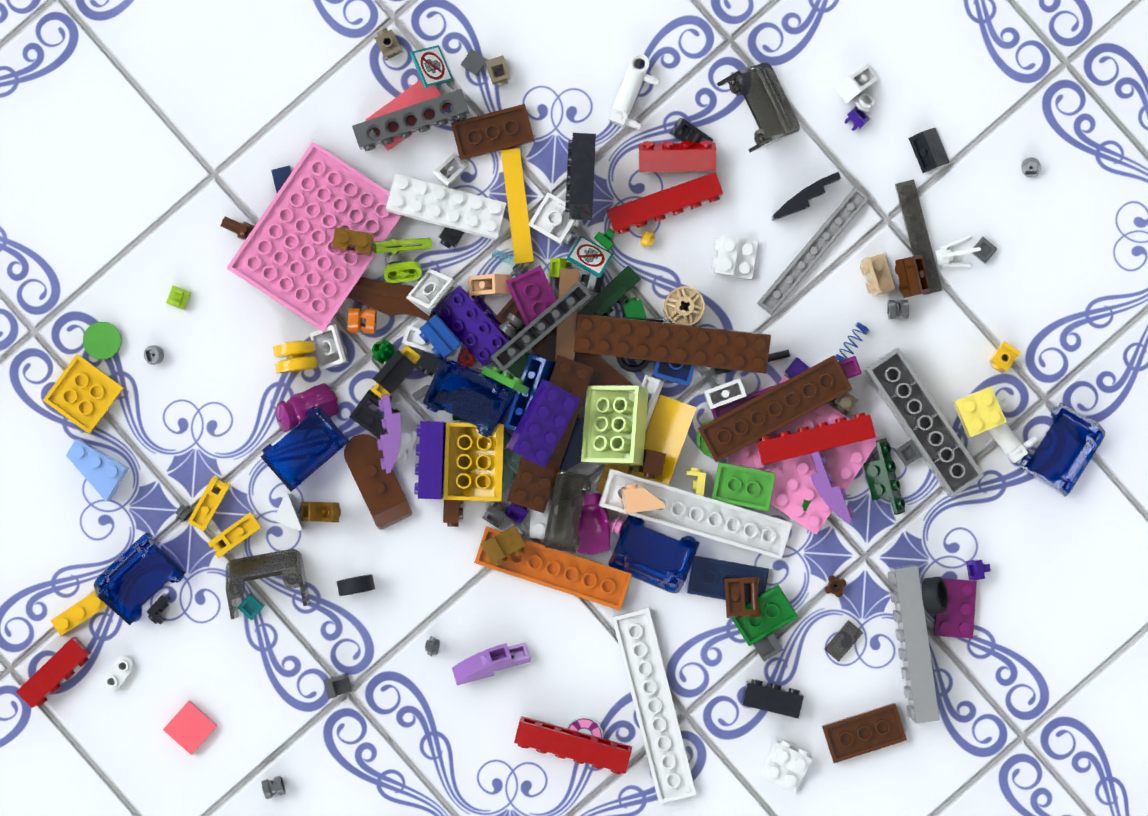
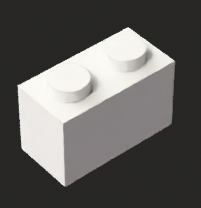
[703,378,747,410]

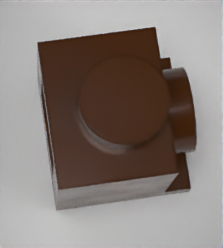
[443,500,464,527]

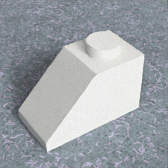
[835,64,879,104]

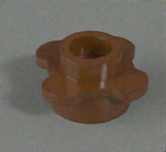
[824,575,846,597]

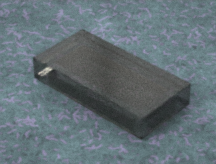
[824,620,863,662]

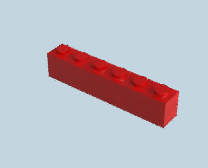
[606,172,723,235]
[757,412,876,465]
[514,716,633,774]

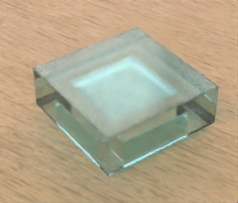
[492,249,512,265]

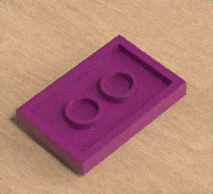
[506,265,557,326]
[934,578,977,638]

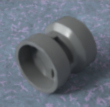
[887,300,909,319]
[499,313,525,338]
[261,776,286,799]

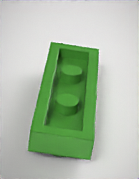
[481,366,529,395]

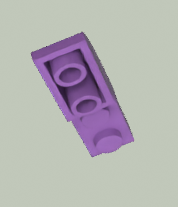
[377,394,401,474]
[810,451,854,523]
[452,642,531,685]

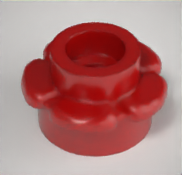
[458,349,476,368]

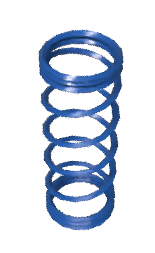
[835,322,870,361]

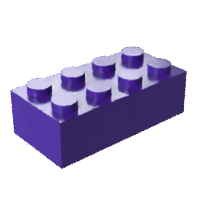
[506,379,581,468]
[414,421,446,499]

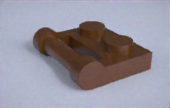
[724,577,762,618]

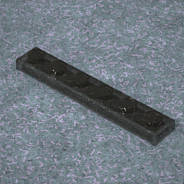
[895,179,942,295]

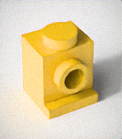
[989,342,1021,373]

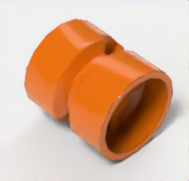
[347,308,377,334]

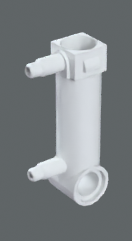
[608,54,660,130]
[988,398,1038,463]

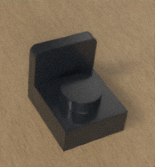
[438,227,465,249]
[146,593,170,625]

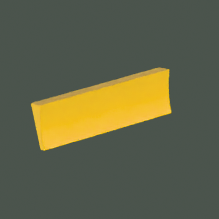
[631,395,697,486]

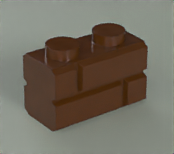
[895,255,930,298]

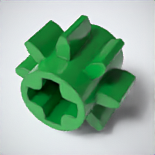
[372,339,395,364]

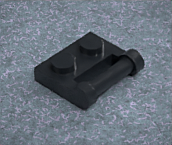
[349,389,401,439]

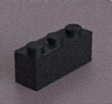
[741,679,804,719]

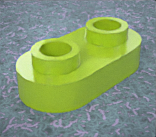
[383,261,422,283]

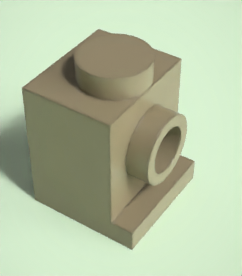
[375,28,403,60]
[485,55,511,87]
[830,392,858,416]

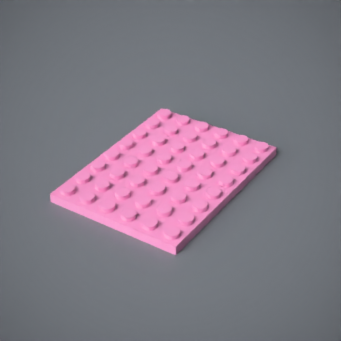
[227,142,402,333]

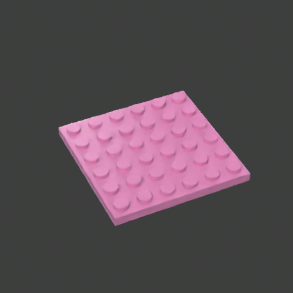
[726,376,880,535]

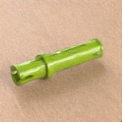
[373,237,432,254]

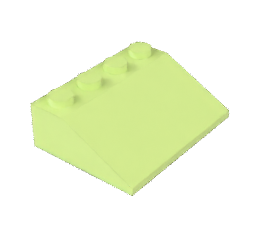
[581,386,648,466]

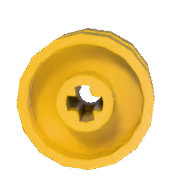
[273,341,318,374]

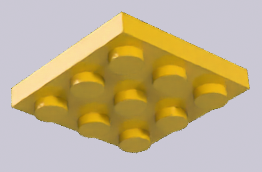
[43,354,124,434]

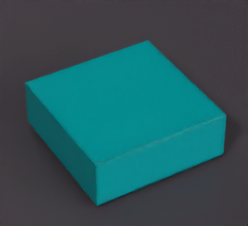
[237,593,265,620]

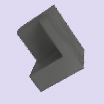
[753,633,784,661]
[323,672,352,699]

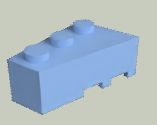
[66,439,129,501]

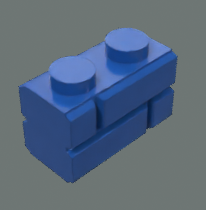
[419,314,462,359]

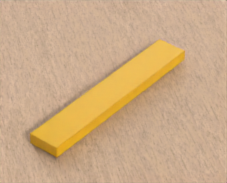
[501,148,534,265]

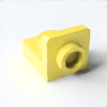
[686,468,706,496]

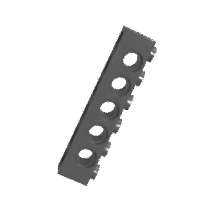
[352,89,469,151]
[491,281,593,372]

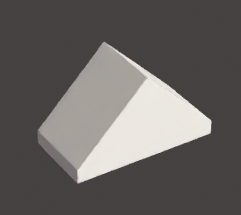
[433,153,468,188]
[274,494,304,531]

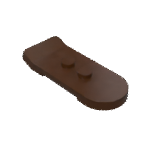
[344,434,412,530]

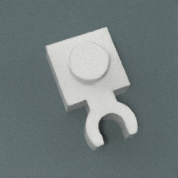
[398,426,417,462]

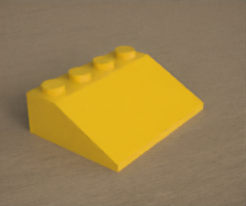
[443,422,504,502]

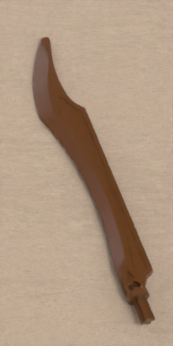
[220,216,461,342]

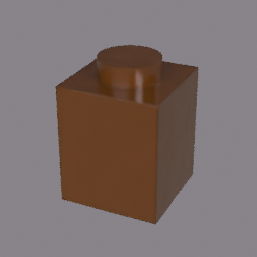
[639,449,666,479]

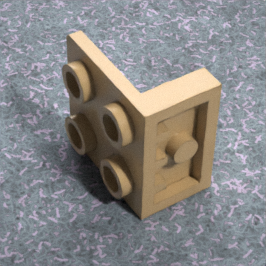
[860,253,896,297]

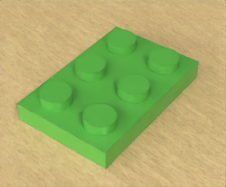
[712,461,776,511]

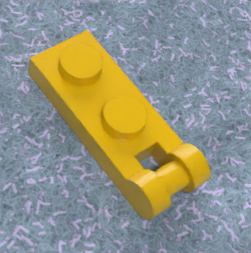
[187,475,231,531]
[207,512,262,559]

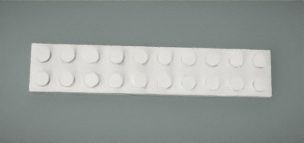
[599,469,792,560]
[612,608,696,804]

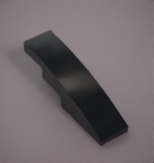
[771,172,841,221]

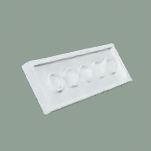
[385,174,506,240]

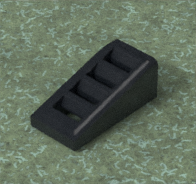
[670,118,714,143]

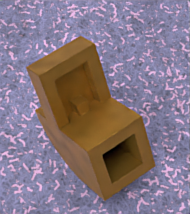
[300,502,341,522]

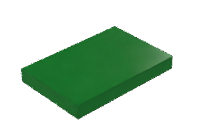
[731,584,798,646]

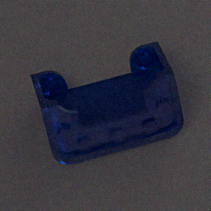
[423,359,517,437]
[1020,403,1105,497]
[260,406,351,492]
[608,515,700,593]
[94,532,186,625]

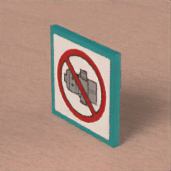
[410,45,453,88]
[566,235,614,278]

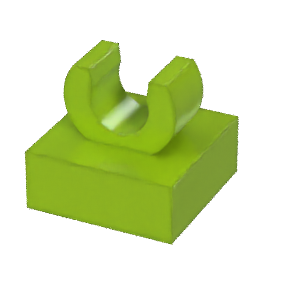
[549,258,572,278]
[166,286,192,310]

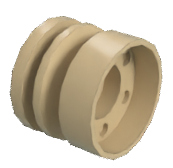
[663,286,705,326]

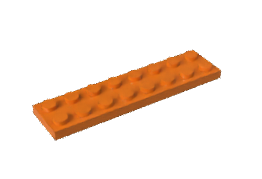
[474,526,632,610]

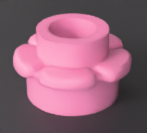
[610,516,626,535]

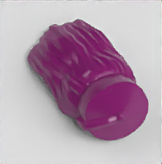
[276,383,339,432]
[572,493,610,555]

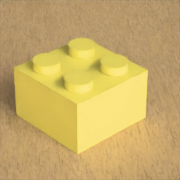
[953,386,1006,437]

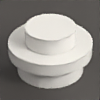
[855,93,874,112]

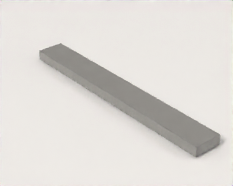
[757,186,870,315]

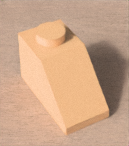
[468,274,512,296]
[621,483,666,514]

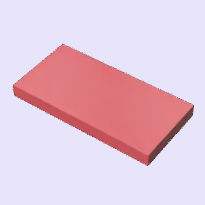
[365,80,450,151]

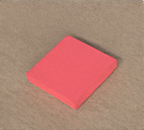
[163,700,218,755]

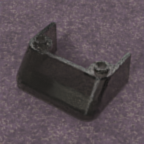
[717,62,800,153]
[543,469,592,553]
[226,549,311,619]

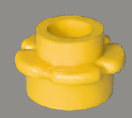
[639,230,656,248]

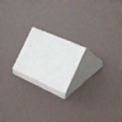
[406,268,454,316]
[310,324,349,370]

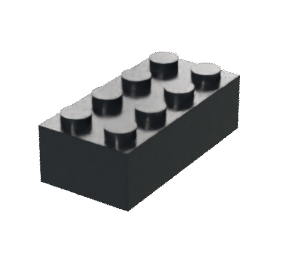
[565,133,596,220]

